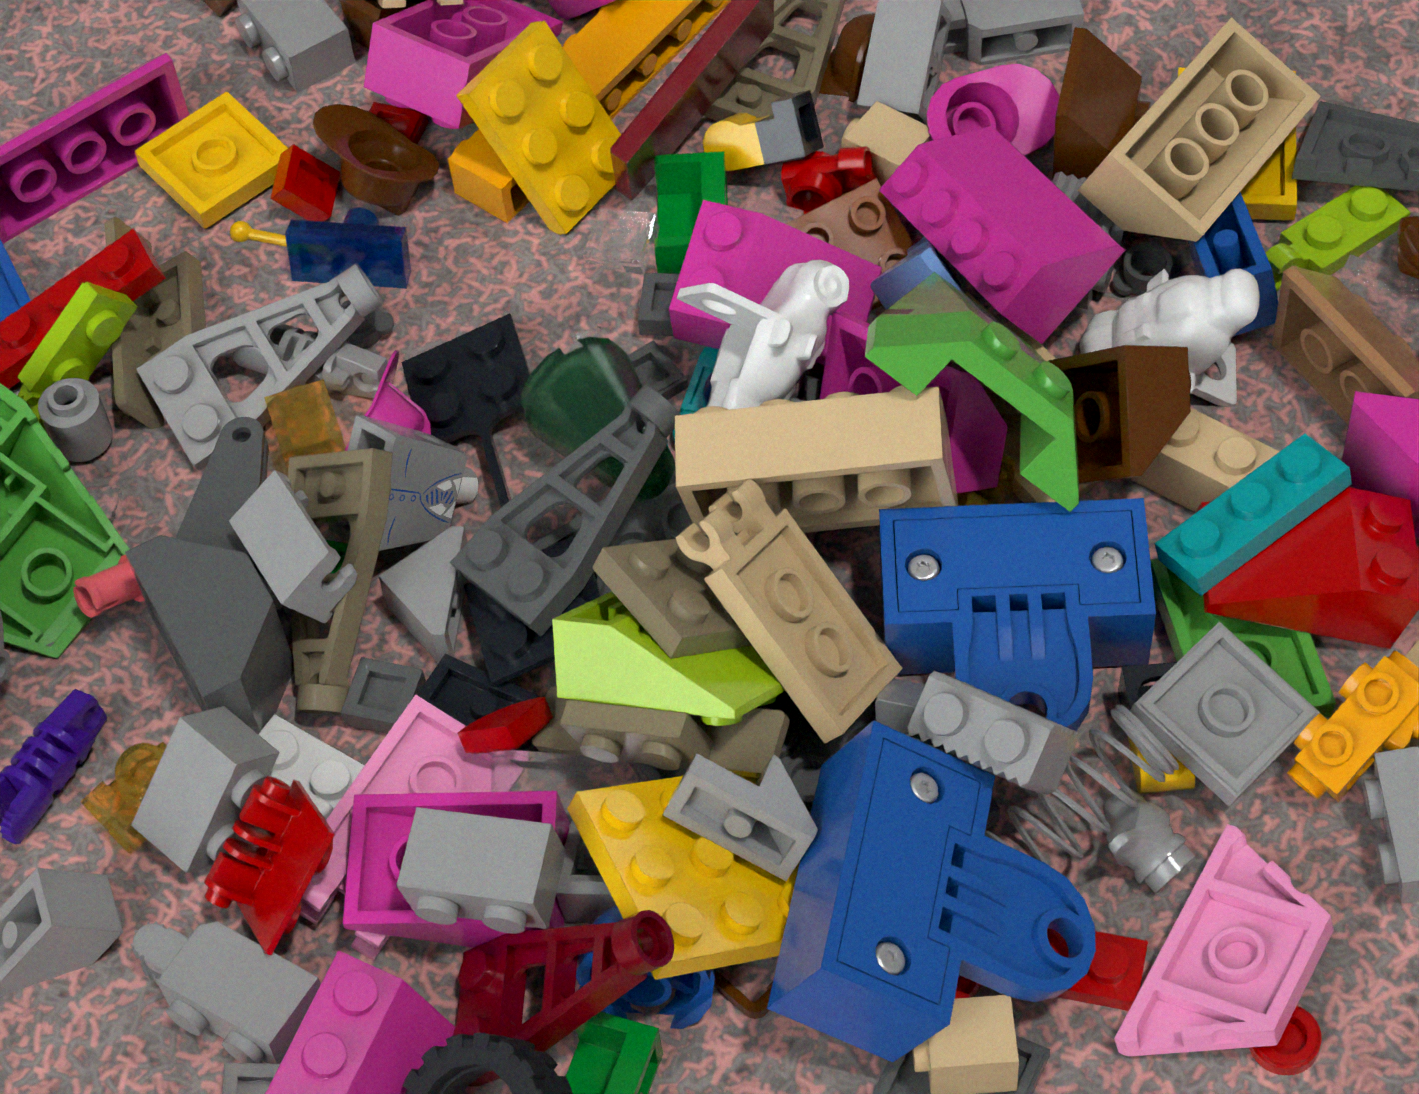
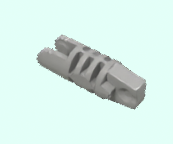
[231,324,388,398]

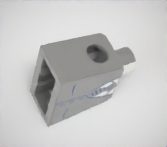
[328,415,478,551]

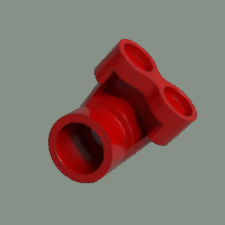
[781,146,878,217]

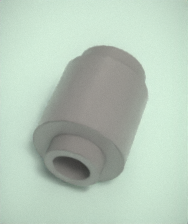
[38,378,113,462]

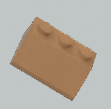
[1272,266,1419,424]

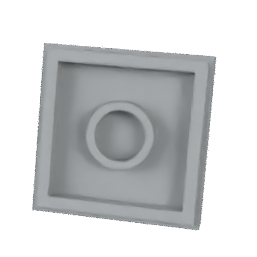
[1130,622,1320,807]

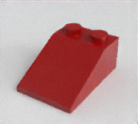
[1197,487,1419,649]

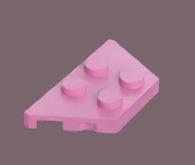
[1114,824,1334,1057]

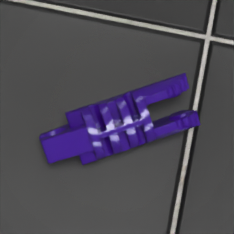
[0,689,107,845]

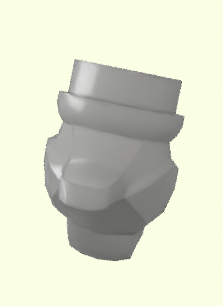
[1103,788,1195,894]

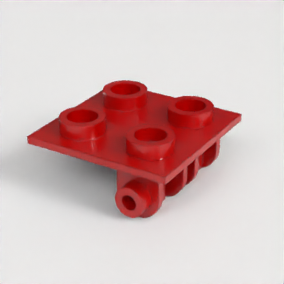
[204,776,335,955]

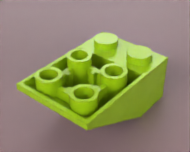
[552,591,785,726]

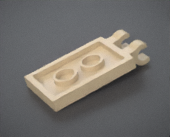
[676,479,903,744]

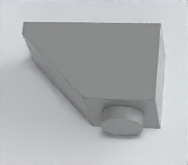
[0,868,123,996]

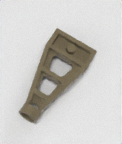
[703,0,846,121]
[288,448,393,715]

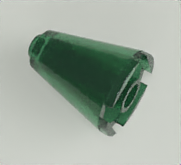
[520,336,675,502]

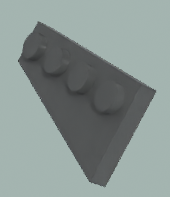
[1292,101,1419,191]

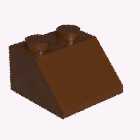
[1052,27,1151,181]
[1048,345,1191,485]

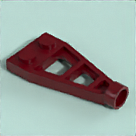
[453,910,674,1086]

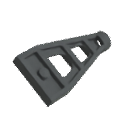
[450,385,681,636]

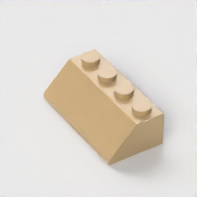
[1077,17,1321,242]
[675,385,958,535]

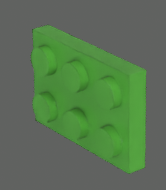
[1150,558,1336,717]

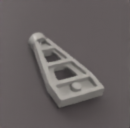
[136,263,384,470]

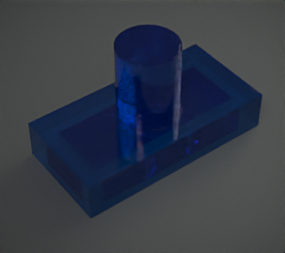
[285,207,411,289]

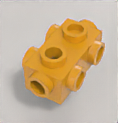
[1286,650,1419,802]

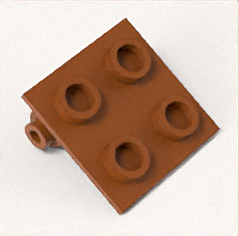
[786,178,914,311]

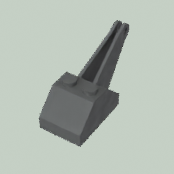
[125,417,294,734]

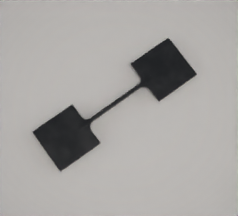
[402,313,601,687]

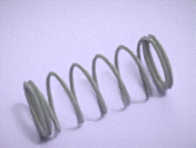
[985,705,1179,865]

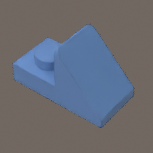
[871,237,964,310]

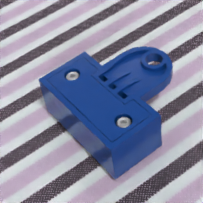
[879,498,1156,731]
[767,720,1096,1062]

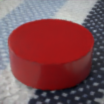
[1249,1006,1322,1075]

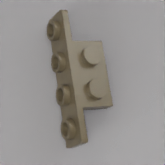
[105,217,206,429]
[532,686,790,778]

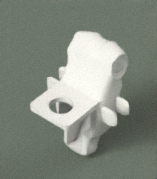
[677,259,849,410]
[1080,269,1260,407]

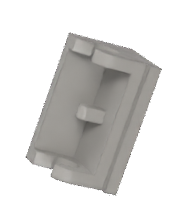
[857,0,952,125]
[229,470,358,623]

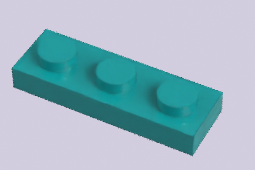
[1155,433,1352,596]

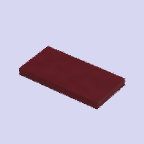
[610,0,774,200]

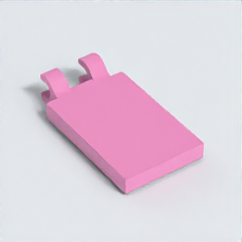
[300,695,528,960]

